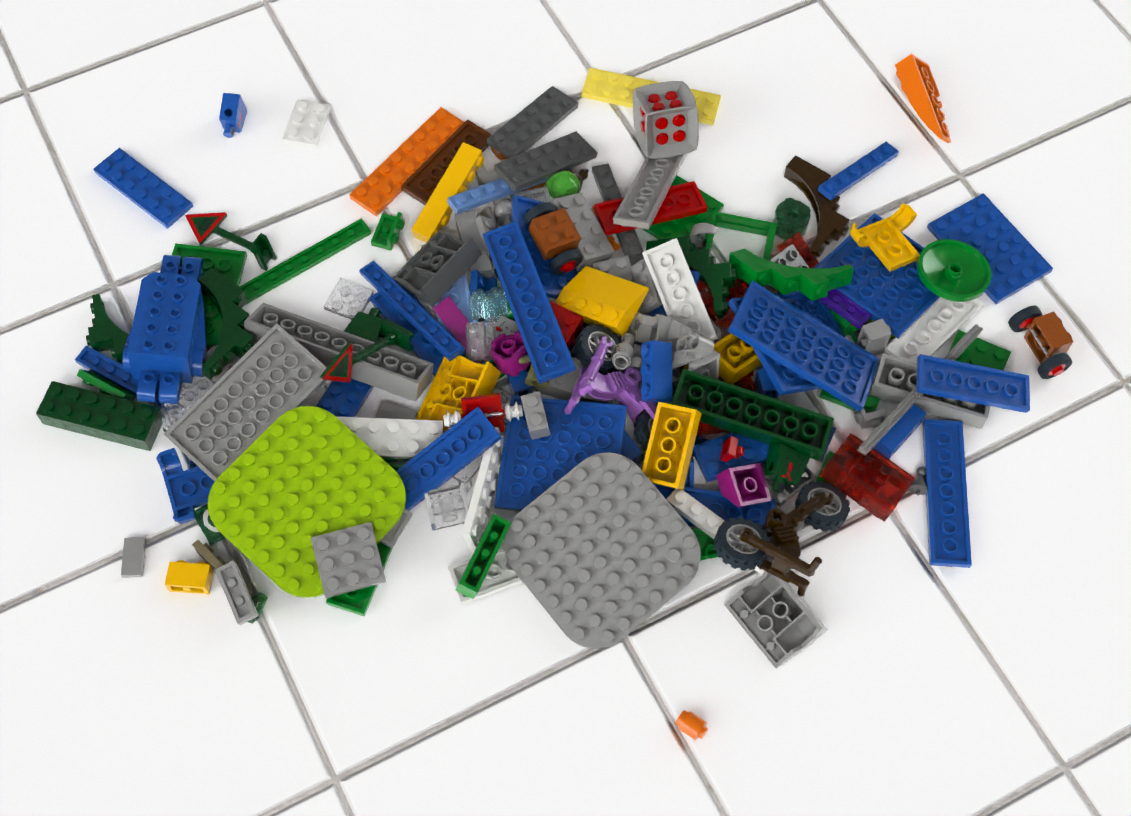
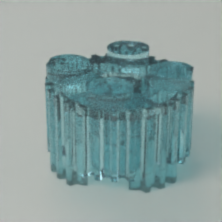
[469,287,509,322]

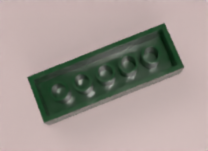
[36,381,165,451]

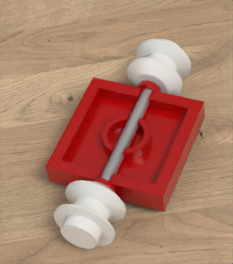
[443,393,523,432]

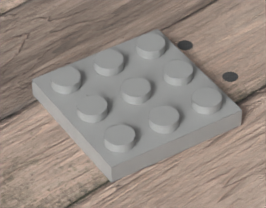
[311,522,386,598]

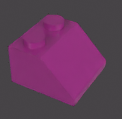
[716,463,772,507]

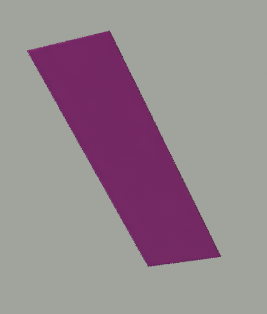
[433,296,492,364]

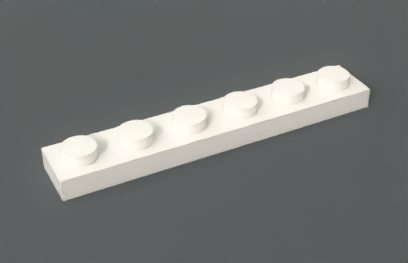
[666,489,774,575]

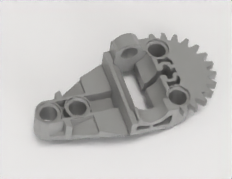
[617,313,714,374]

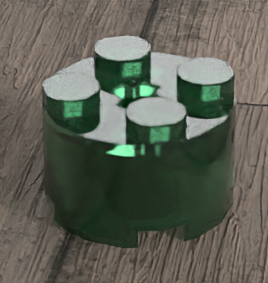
[773,197,811,241]

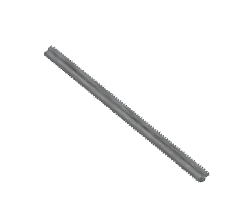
[858,324,983,455]

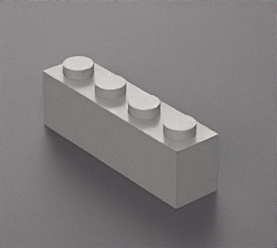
[455,210,495,279]

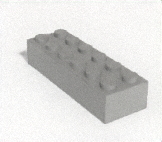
[870,353,991,429]

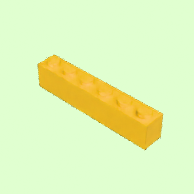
[411,142,484,243]

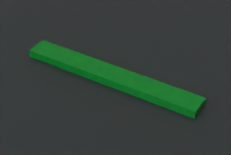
[239,218,372,304]

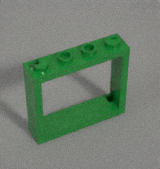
[699,211,777,289]

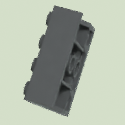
[393,229,482,305]

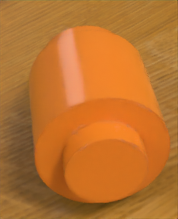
[675,710,708,741]

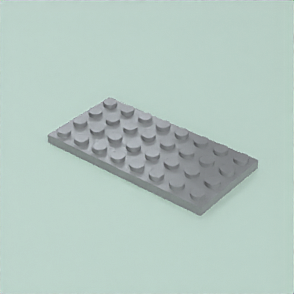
[164,323,327,482]

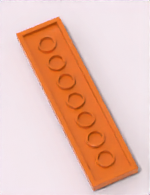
[349,107,464,217]

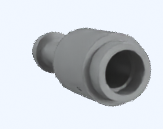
[612,333,634,370]

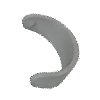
[689,223,718,249]

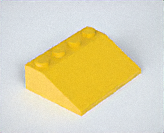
[555,266,649,337]

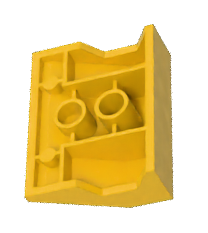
[415,356,501,433]

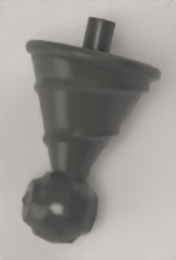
[909,467,928,496]

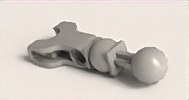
[476,159,512,226]

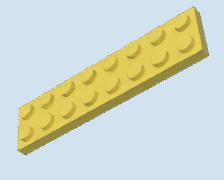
[581,68,721,126]

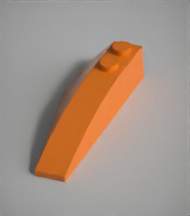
[895,53,951,143]

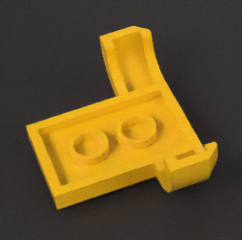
[850,203,920,272]

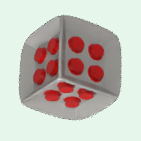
[633,81,699,159]

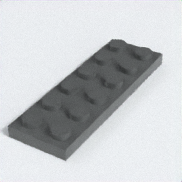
[487,86,579,158]
[493,131,598,192]

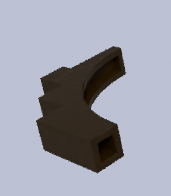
[784,155,850,262]

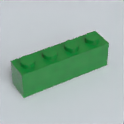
[455,514,511,599]

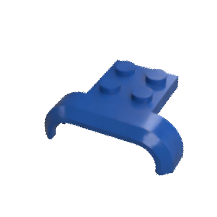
[156,448,214,525]

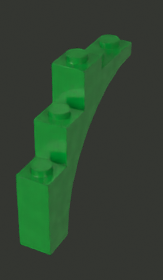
[729,248,854,301]

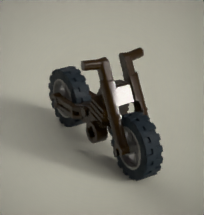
[713,481,850,596]

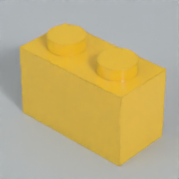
[164,560,214,595]

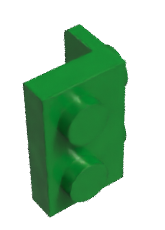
[371,212,405,251]

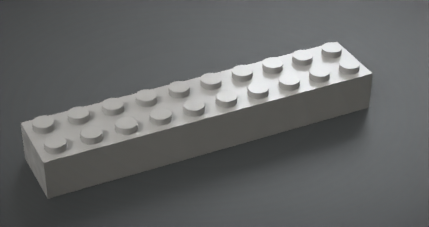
[244,303,434,402]

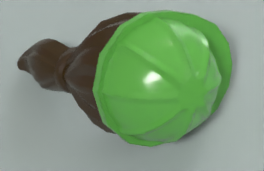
[546,169,589,199]

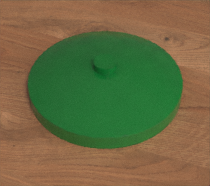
[917,239,991,302]

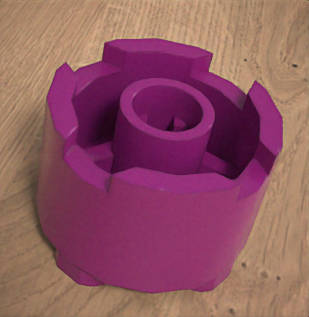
[490,331,532,377]

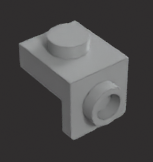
[854,408,887,430]

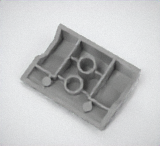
[724,571,828,669]

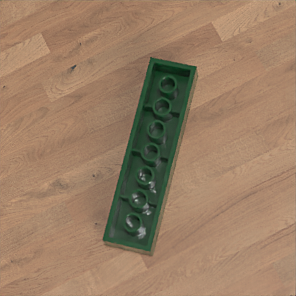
[671,368,834,461]

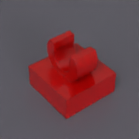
[720,436,745,463]

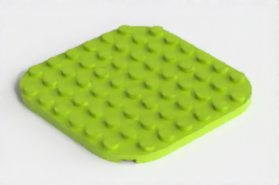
[208,406,406,598]

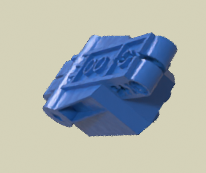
[123,255,207,404]

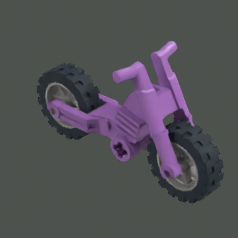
[564,324,657,451]

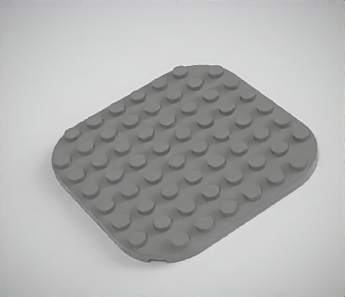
[504,453,701,649]

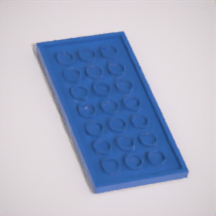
[727,280,880,412]

